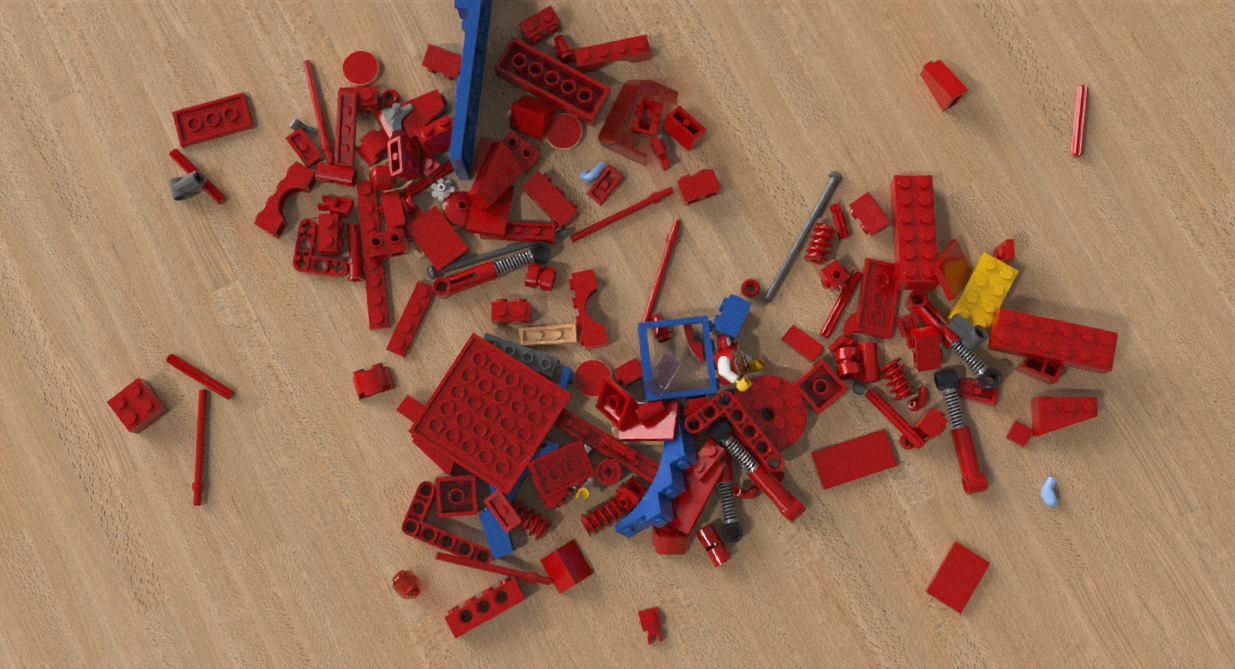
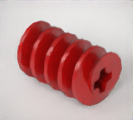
[804,223,838,265]
[880,358,917,401]
[581,498,625,538]
[515,500,553,541]

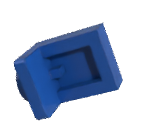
[556,366,574,391]

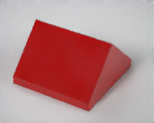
[509,95,558,141]
[596,375,639,429]
[540,540,594,594]

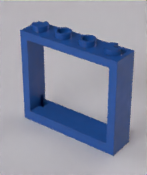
[637,315,720,402]

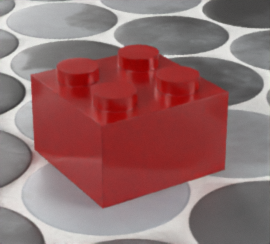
[792,359,849,414]
[107,378,169,434]
[435,474,478,518]

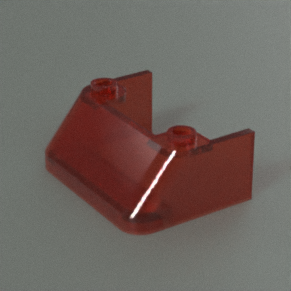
[598,80,679,166]

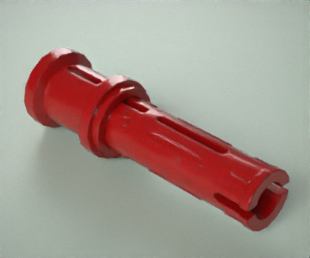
[347,224,365,282]

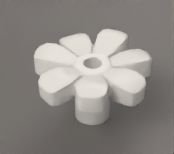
[431,178,455,202]

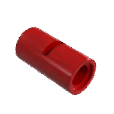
[315,162,358,187]
[858,342,880,383]
[695,523,732,567]

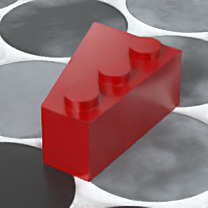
[468,140,526,209]
[1014,357,1063,385]
[1031,396,1098,437]

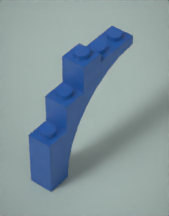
[615,416,697,538]
[478,440,560,559]

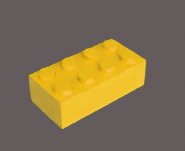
[946,252,1019,331]

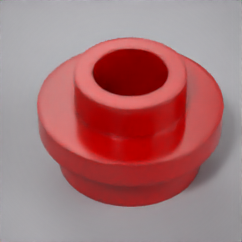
[381,89,400,107]
[741,279,760,298]

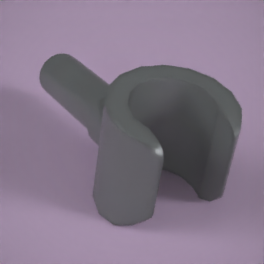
[290,119,317,134]
[852,378,865,395]

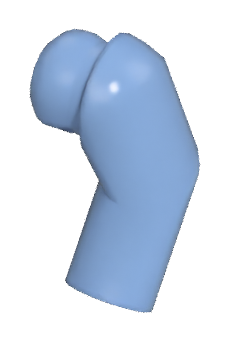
[580,161,607,183]
[1041,477,1058,507]

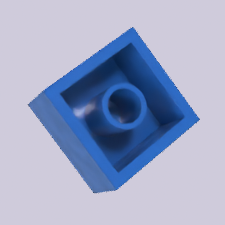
[712,294,752,343]

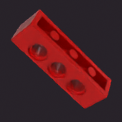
[444,576,527,639]

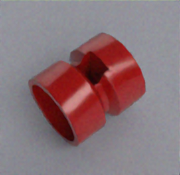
[525,263,557,292]
[834,347,863,380]
[596,459,621,486]

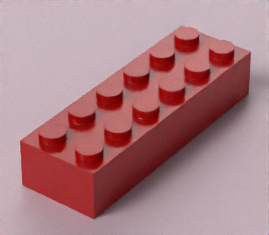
[494,36,611,127]
[890,175,939,290]
[987,308,1118,374]

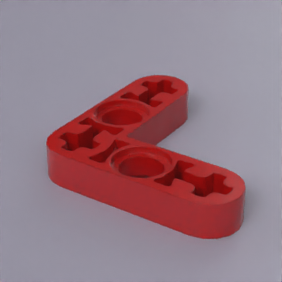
[293,218,349,278]

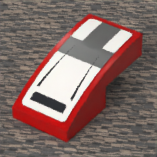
[683,324,704,363]

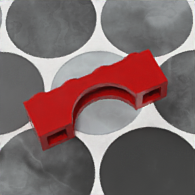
[574,34,651,74]
[254,161,317,239]
[568,269,608,350]

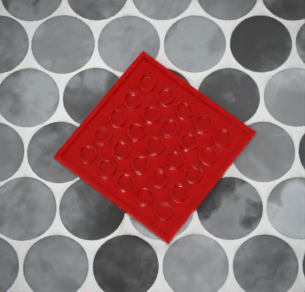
[408,333,572,495]

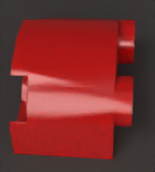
[630,98,664,137]
[355,127,388,167]
[352,363,395,400]
[652,525,691,555]

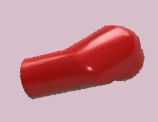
[828,336,858,354]
[907,387,929,412]
[732,485,759,499]

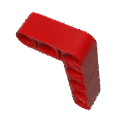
[684,391,784,472]
[402,481,494,564]

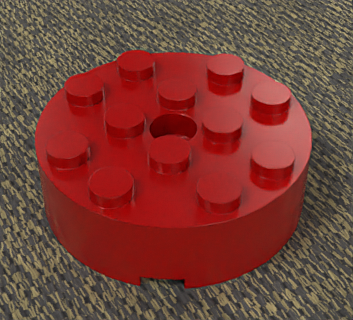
[727,375,807,453]

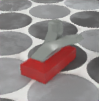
[375,103,414,141]

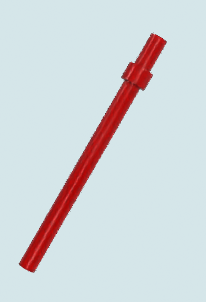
[303,60,334,165]
[570,186,674,242]
[641,220,681,322]
[192,389,207,506]
[435,552,552,586]

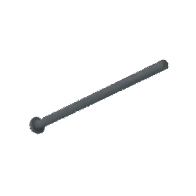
[764,171,842,302]
[426,227,571,280]

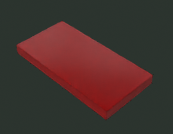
[172,92,254,148]
[853,258,899,340]
[810,429,898,490]
[667,450,727,536]

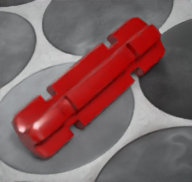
[830,203,849,240]
[602,433,638,461]

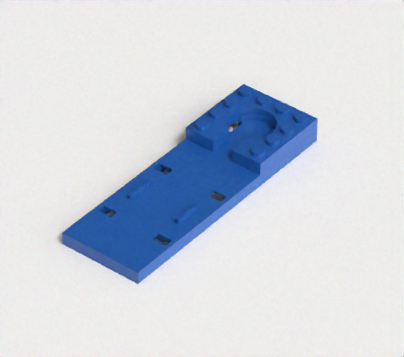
[449,0,493,181]

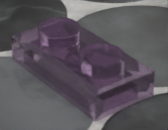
[643,353,681,398]

